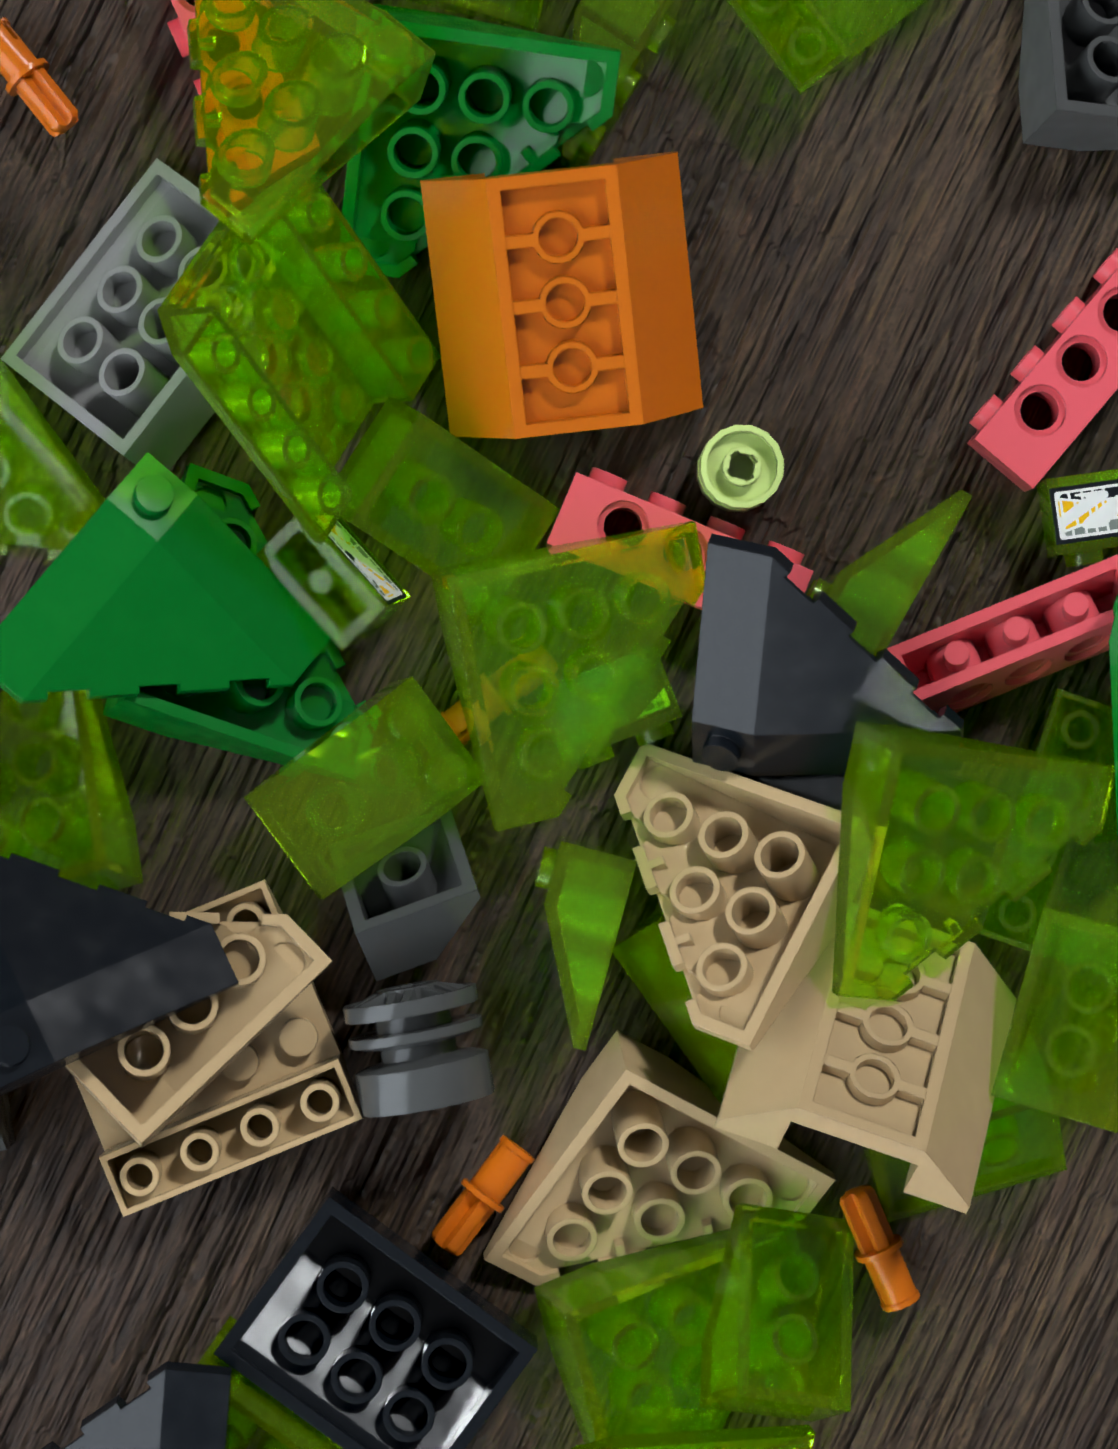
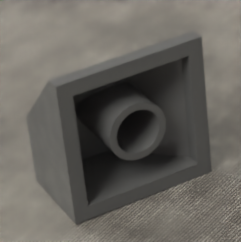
[329,800,481,981]

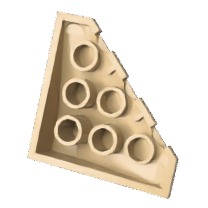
[614,741,882,1051]
[65,912,332,1148]
[483,1030,836,1286]

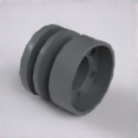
[343,980,495,1118]

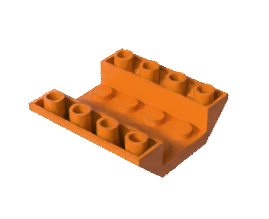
[420,151,703,439]

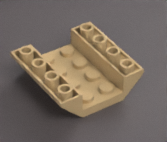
[74,879,363,1217]
[715,903,1017,1214]

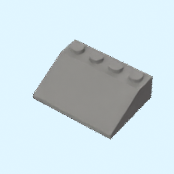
[1,158,317,470]

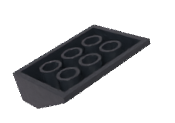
[214,1187,538,1449]

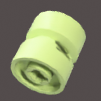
[696,424,784,512]

